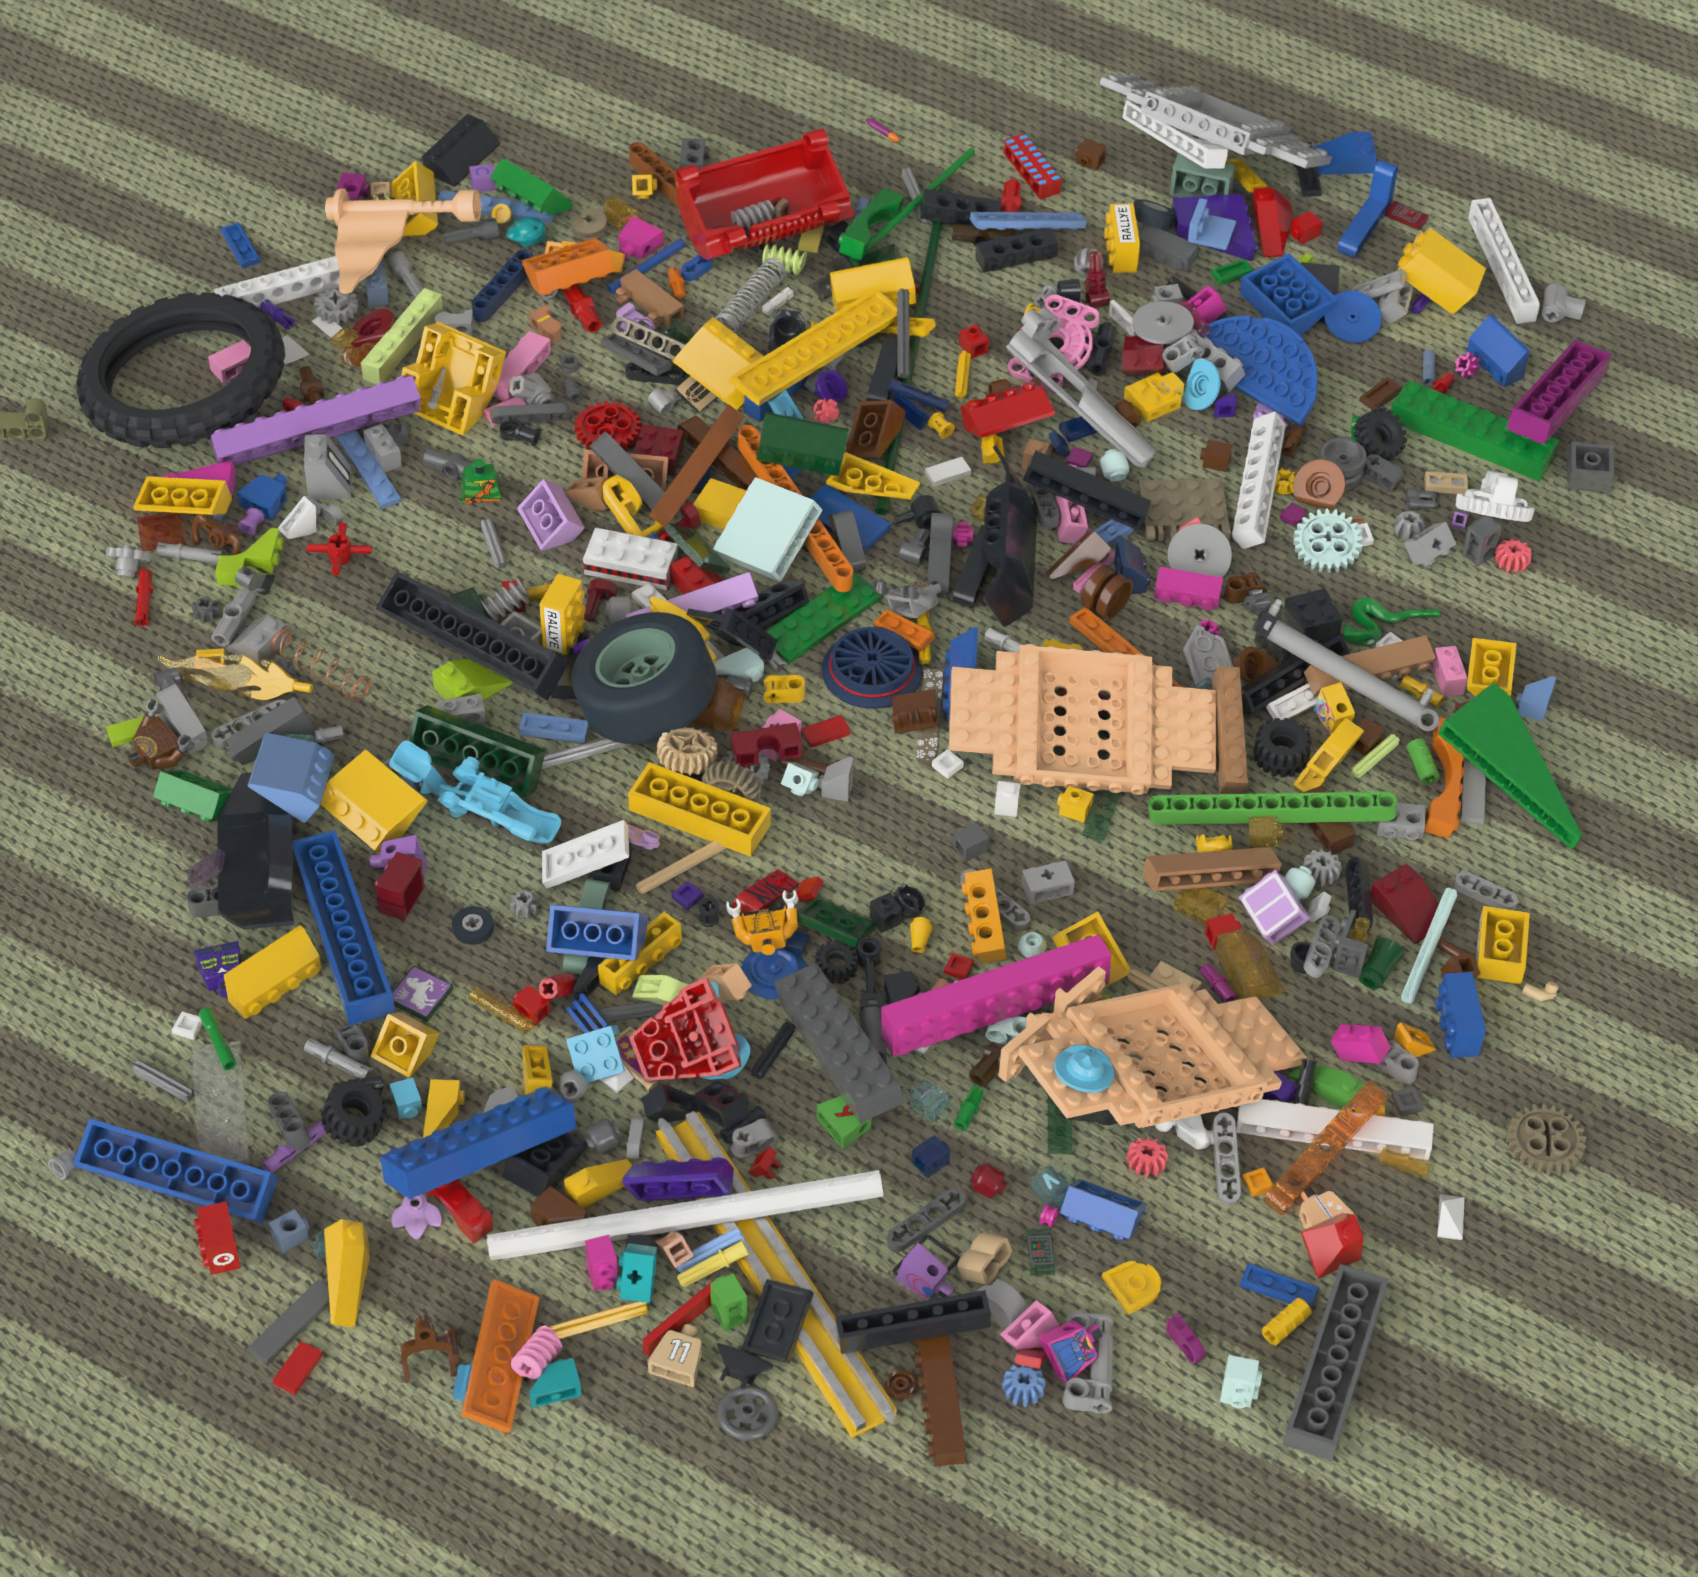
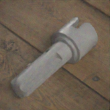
[387,251,423,298]

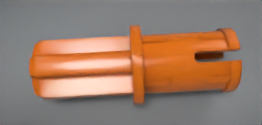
[667,267,686,300]

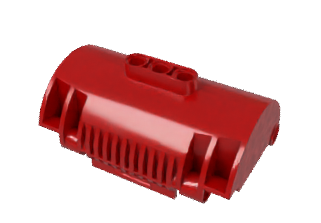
[675,128,855,260]

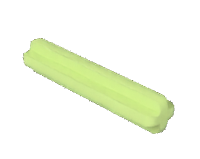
[1351,734,1399,778]

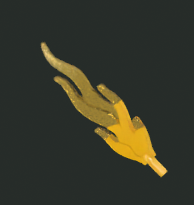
[157,654,313,700]

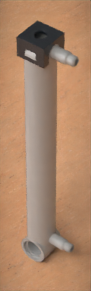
[1251,599,1439,731]

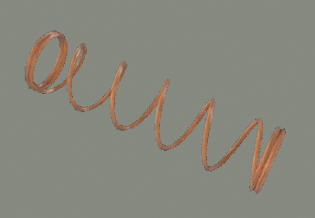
[270,628,371,702]

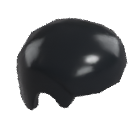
[893,884,926,918]

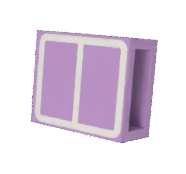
[1239,870,1310,945]

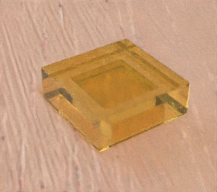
[330,327,359,349]

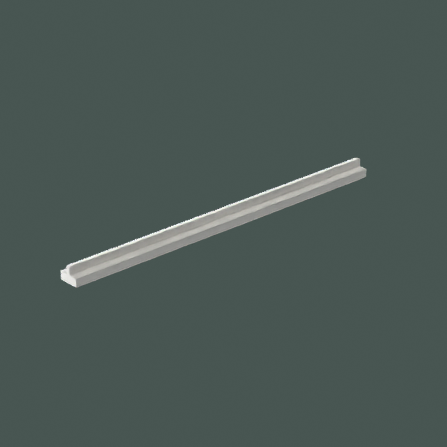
[487,1170,883,1260]

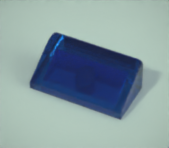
[892,391,931,430]

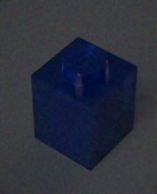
[911,1135,950,1178]

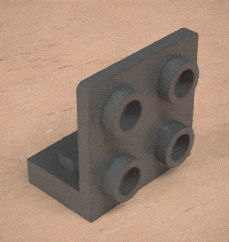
[1331,910,1369,978]

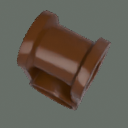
[1224,572,1267,604]

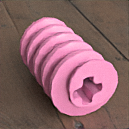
[511,1326,562,1379]

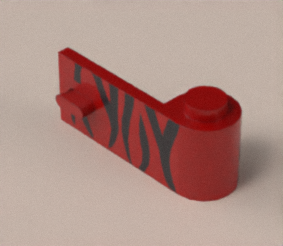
[733,869,799,914]

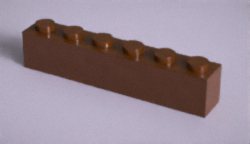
[912,1335,966,1466]

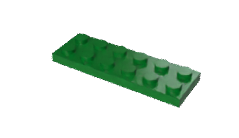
[766,571,883,664]

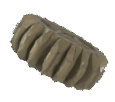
[701,760,762,803]

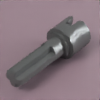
[443,218,500,243]

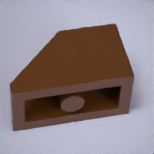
[530,1186,587,1226]

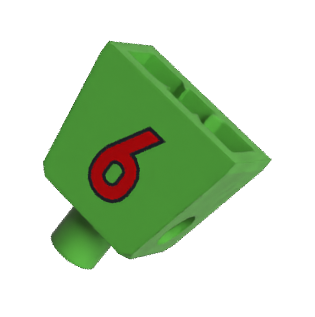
[817,1096,872,1149]

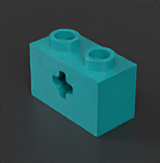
[617,1243,658,1303]

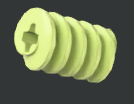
[763,243,807,275]

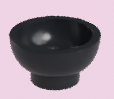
[1290,942,1320,974]

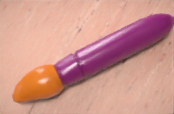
[866,118,900,142]

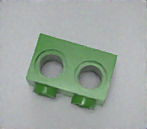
[711,1273,747,1332]

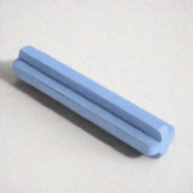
[676,1228,744,1272]

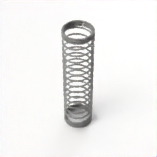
[715,258,786,334]

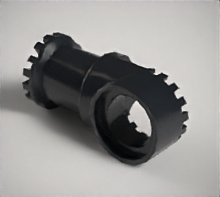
[500,421,541,446]

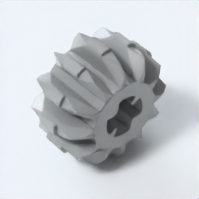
[1303,848,1342,887]

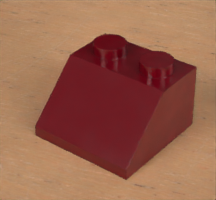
[1122,336,1166,376]

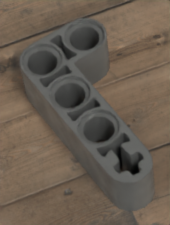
[927,513,953,595]

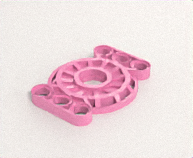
[1008,294,1100,392]

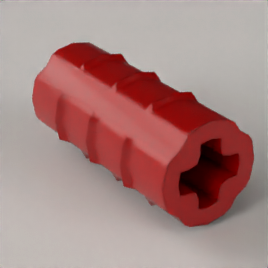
[539,973,577,999]

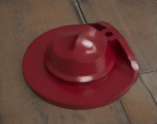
[349,309,394,349]

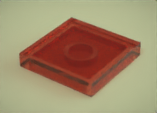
[137,512,185,551]

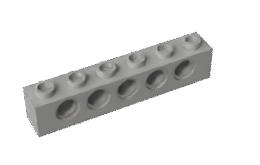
[1166,329,1245,392]

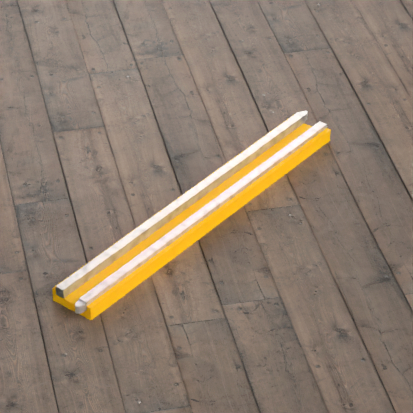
[656,1111,897,1438]

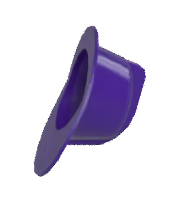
[814,370,848,402]

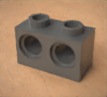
[679,138,709,168]
[1462,516,1502,567]

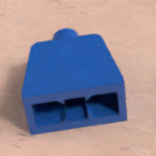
[237,474,288,521]

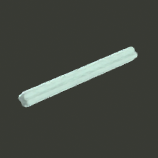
[1401,888,1457,1004]

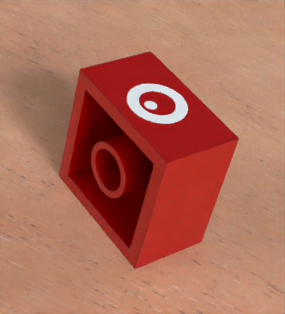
[194,1201,241,1275]

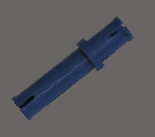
[887,378,949,413]

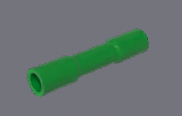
[199,1007,237,1070]

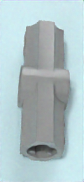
[211,588,256,647]

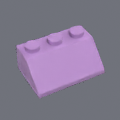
[517,479,585,551]

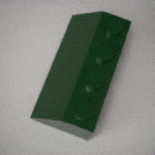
[756,412,849,476]

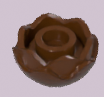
[885,1370,917,1401]

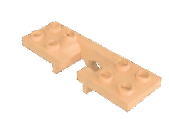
[999,966,1106,1082]

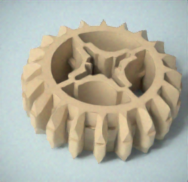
[657,727,718,775]

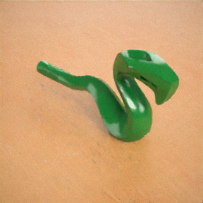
[1342,597,1439,646]

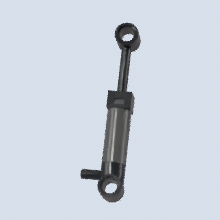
[857,937,887,1065]

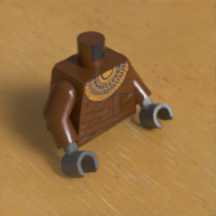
[127,699,195,770]

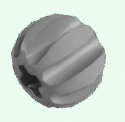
[1074,248,1103,277]
[1394,511,1425,542]

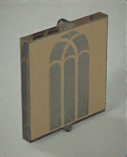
[674,376,717,413]

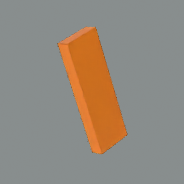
[873,609,935,652]

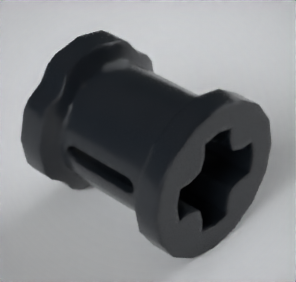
[698,898,719,927]

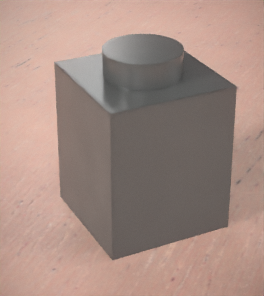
[953,823,990,862]

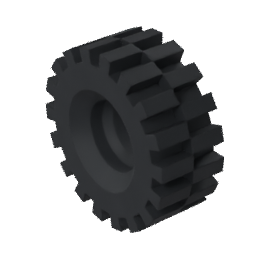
[1353,408,1407,463]

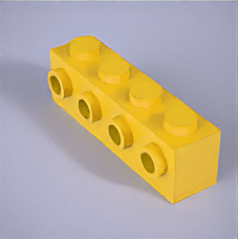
[598,912,682,996]

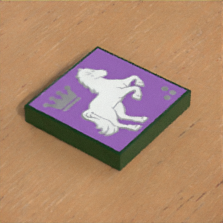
[392,966,453,1022]

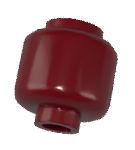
[970,1162,1008,1199]

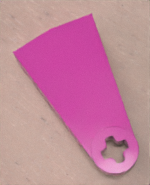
[162,460,236,496]

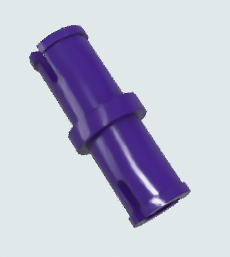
[260,299,295,330]

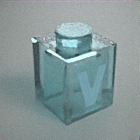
[1030,1165,1069,1207]

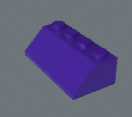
[622,1157,734,1201]

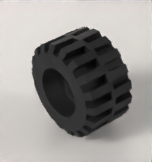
[1253,718,1312,778]
[322,1079,387,1147]

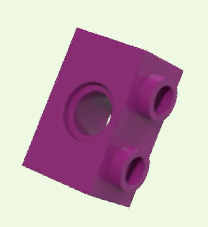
[334,172,369,201]

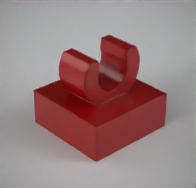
[748,1147,781,1179]

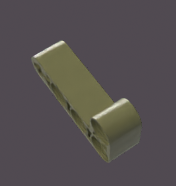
[0,398,49,440]

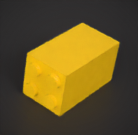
[1398,227,1486,314]

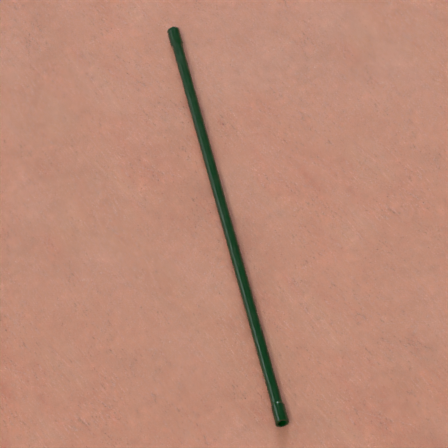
[875,188,949,515]

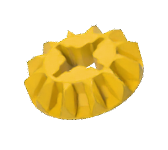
[1274,467,1297,495]

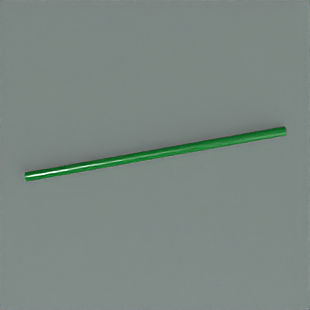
[850,148,975,263]

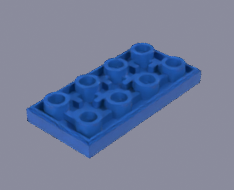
[809,485,891,552]

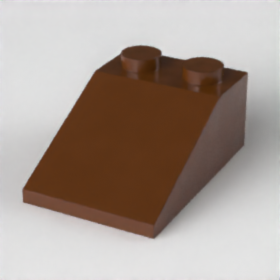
[846,400,906,459]

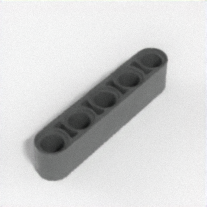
[589,432,665,511]

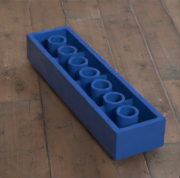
[380,1087,576,1199]
[73,1118,279,1224]

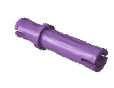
[261,1120,326,1173]

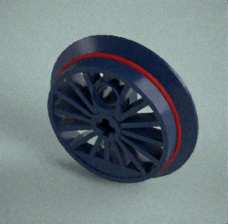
[822,627,922,709]

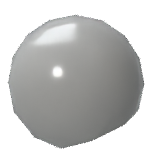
[557,1071,587,1101]

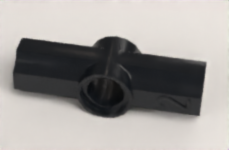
[1088,322,1116,376]

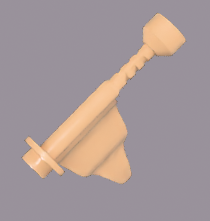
[325,189,481,294]

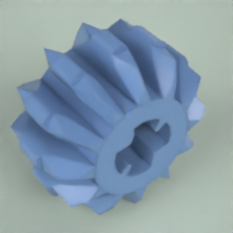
[1002,1365,1046,1407]

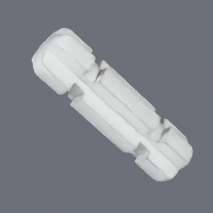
[762,287,794,315]

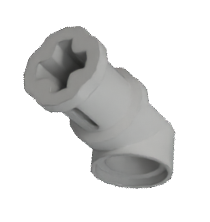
[306,495,344,526]

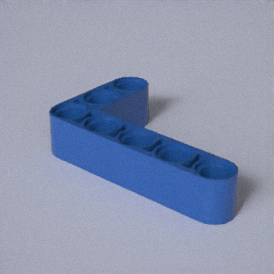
[1337,160,1398,258]

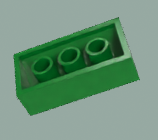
[489,158,574,216]

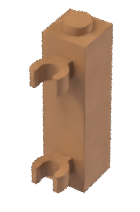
[616,269,684,329]

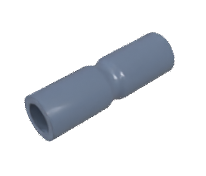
[1423,350,1435,385]

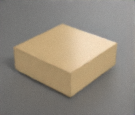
[370,182,391,197]

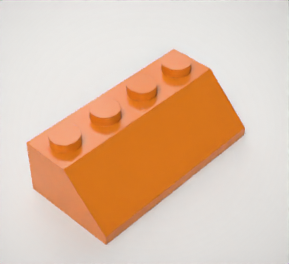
[522,238,614,295]

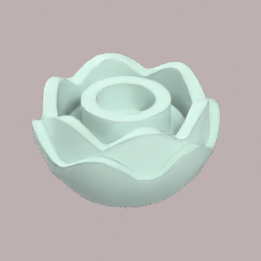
[1018,932,1047,958]

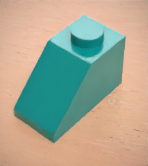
[529,1358,581,1408]

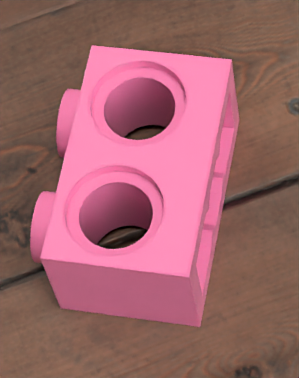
[1431,646,1468,696]

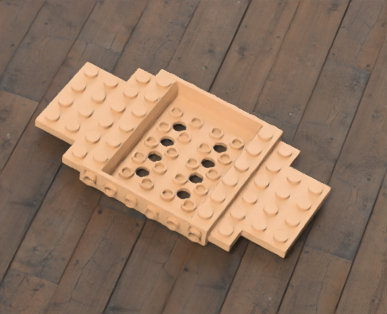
[948,644,1216,795]
[1018,983,1307,1128]

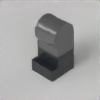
[235,566,276,595]

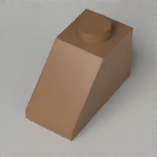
[1022,439,1053,470]
[564,476,616,511]

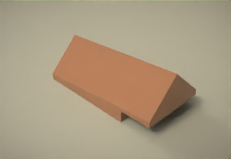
[582,450,668,495]

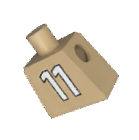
[648,1324,702,1387]

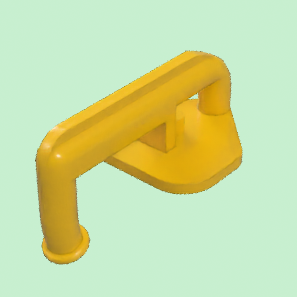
[603,474,665,538]

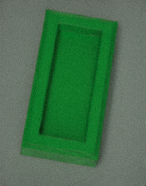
[1210,259,1254,286]

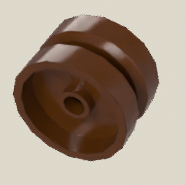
[1081,565,1133,620]

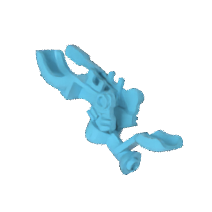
[389,741,561,844]

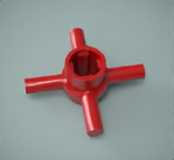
[307,523,372,575]

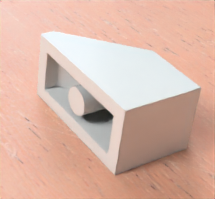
[994,778,1021,817]

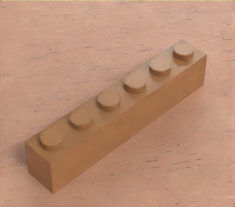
[1304,635,1436,696]
[1211,666,1248,794]
[1142,847,1282,891]

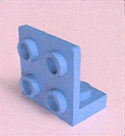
[1188,198,1236,250]

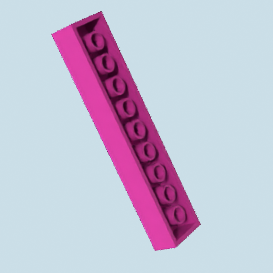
[881,934,1111,1057]

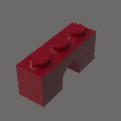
[730,722,803,767]

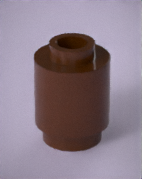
[1114,400,1141,428]

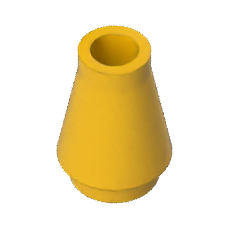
[910,917,933,953]

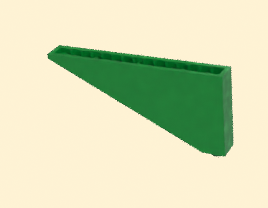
[1438,682,1582,850]

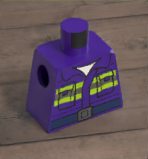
[194,941,241,997]

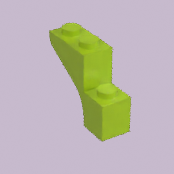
[215,528,284,587]

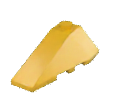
[826,452,920,500]
[324,1219,370,1327]

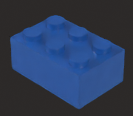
[1435,972,1486,1058]

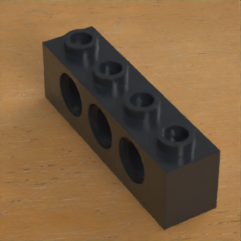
[920,189,1001,226]
[975,228,1058,272]
[721,576,809,628]

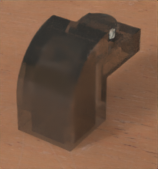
[811,254,852,301]

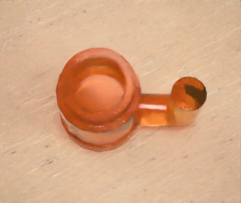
[341,342,376,367]

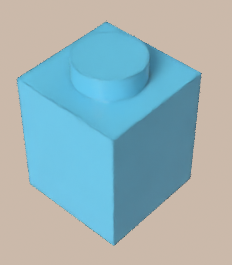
[390,1077,423,1119]

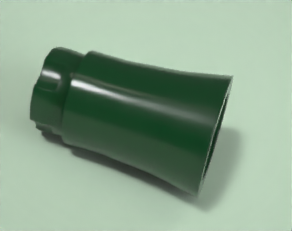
[1359,937,1404,991]

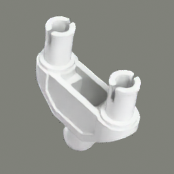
[1155,1115,1227,1150]

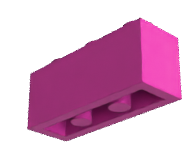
[1154,567,1223,610]

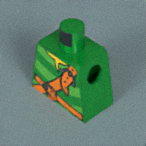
[460,459,502,504]

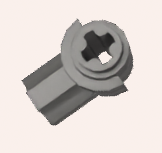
[1542,284,1585,322]
[509,373,554,405]

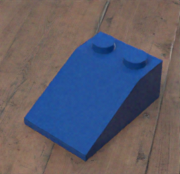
[1313,131,1377,175]

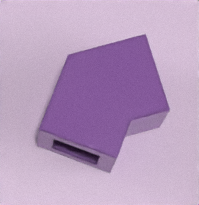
[1452,510,1469,530]

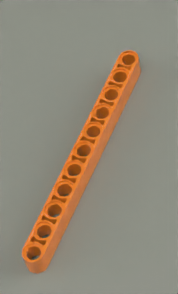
[738,425,854,592]

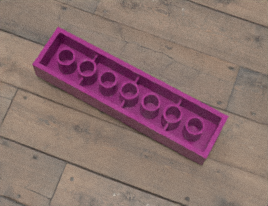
[1507,340,1612,444]

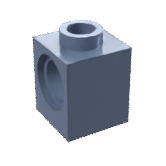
[268,1209,310,1253]

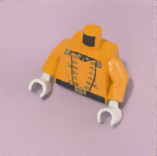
[727,890,799,955]

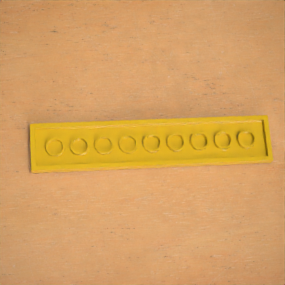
[730,288,897,406]

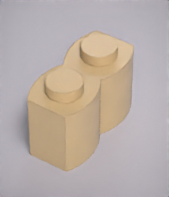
[957,1232,1012,1285]

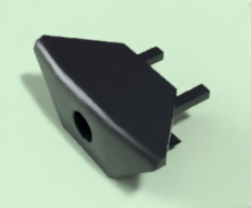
[717,1343,774,1390]

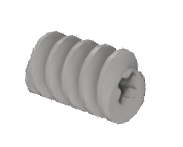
[730,200,775,232]
[481,577,529,623]

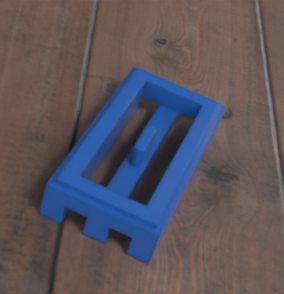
[566,993,611,1033]

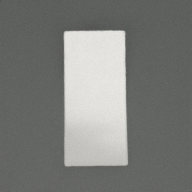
[282,317,346,364]

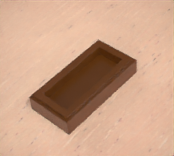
[1359,377,1402,410]

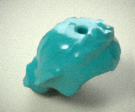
[506,217,546,247]

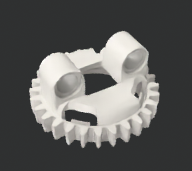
[1456,471,1535,522]

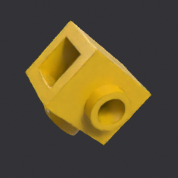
[632,174,657,199]
[1057,785,1094,823]

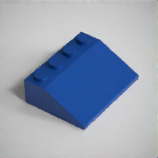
[1240,253,1338,335]

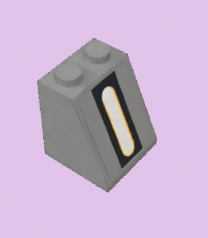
[304,434,352,499]

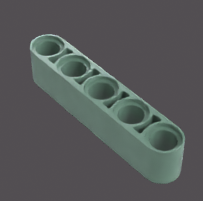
[563,879,611,975]

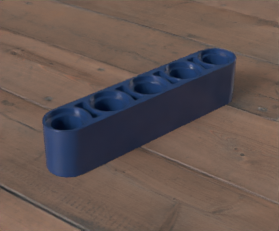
[471,249,533,322]

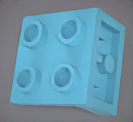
[566,1025,625,1083]

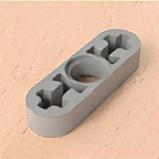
[1454,872,1518,910]

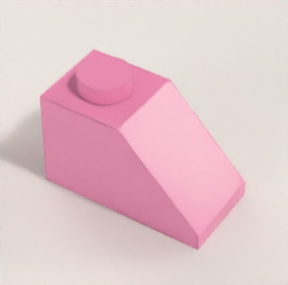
[1000,1300,1060,1350]

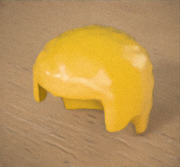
[1196,834,1233,852]

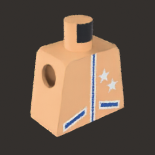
[1299,1187,1357,1229]

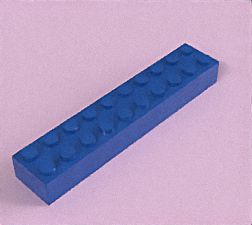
[292,830,396,1025]

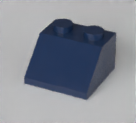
[1113,535,1150,594]

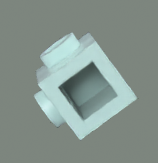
[781,763,819,796]

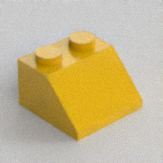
[370,1012,440,1078]

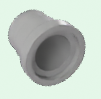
[48,1149,76,1180]

